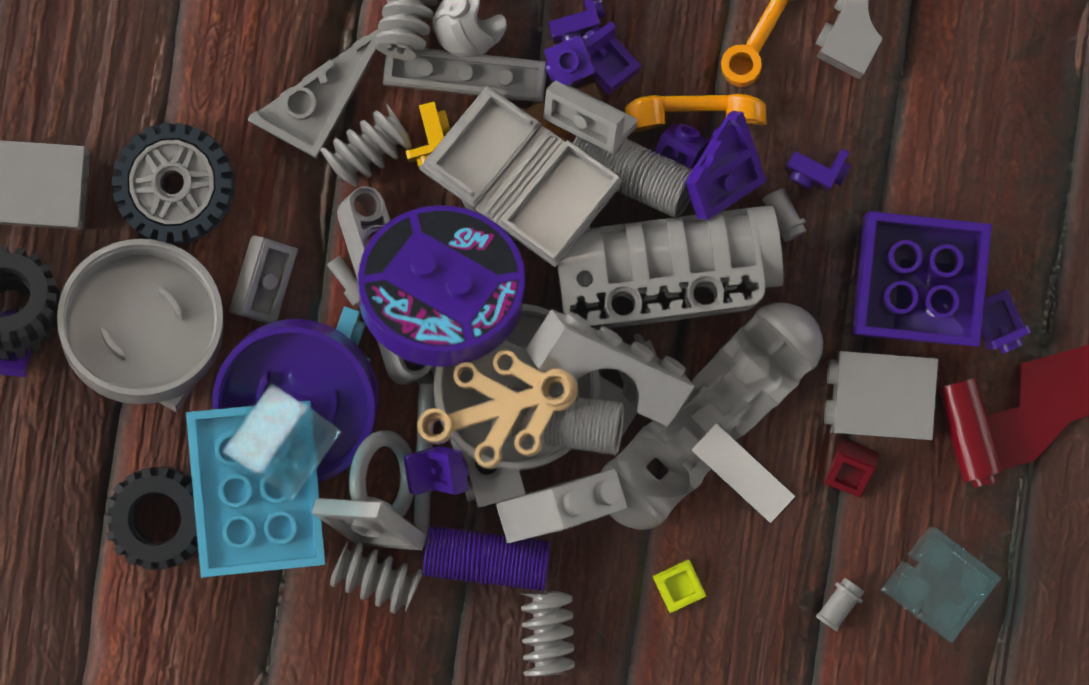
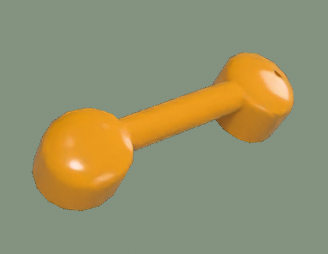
[721,0,795,87]
[625,94,767,133]

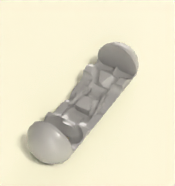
[601,302,823,530]

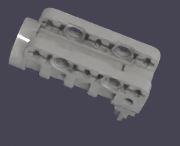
[557,205,783,330]

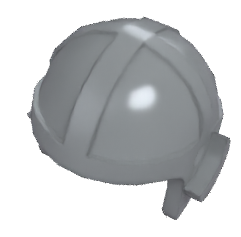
[432,0,507,57]

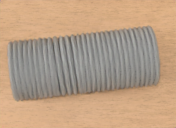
[573,136,693,218]
[492,388,624,455]

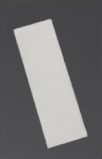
[692,423,795,523]

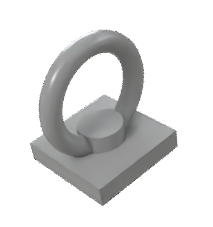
[312,430,426,550]

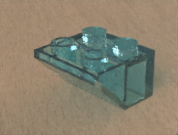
[222,384,342,500]

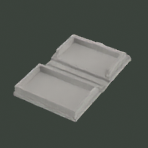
[419,85,623,267]

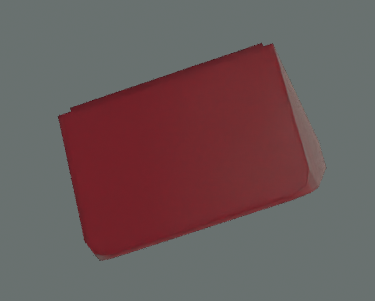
[824,438,879,498]

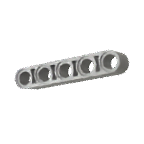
[337,186,432,385]

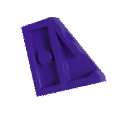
[686,111,767,220]

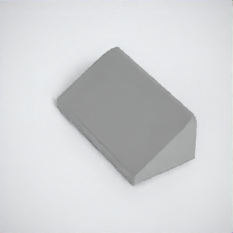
[229,235,298,324]

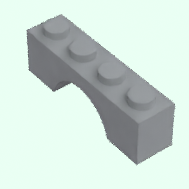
[815,0,883,79]
[526,309,694,426]

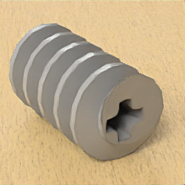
[374,0,438,61]
[320,105,412,187]
[330,541,423,614]
[521,590,575,676]

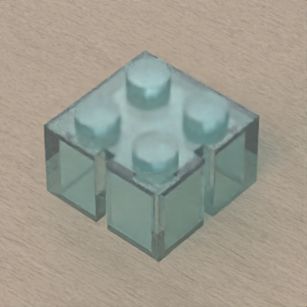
[881,526,1001,643]

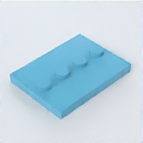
[186,401,325,577]

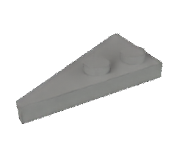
[248,30,379,159]

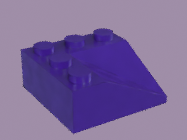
[851,211,992,347]

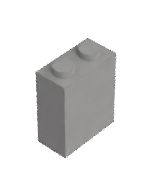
[0,140,91,230]
[824,351,938,440]
[496,468,627,543]

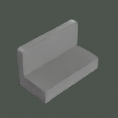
[543,81,637,154]

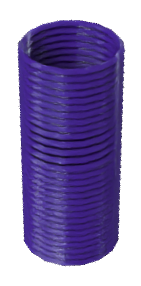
[423,526,550,592]

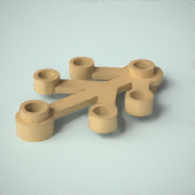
[418,350,578,469]

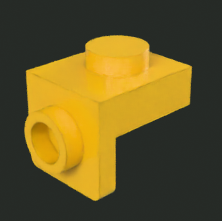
[406,102,450,167]

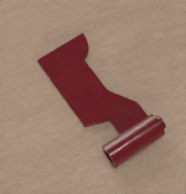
[936,344,1089,488]

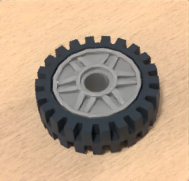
[112,123,235,244]

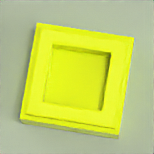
[652,559,706,613]

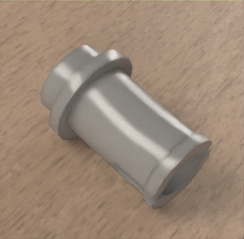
[762,188,806,242]
[816,577,865,631]

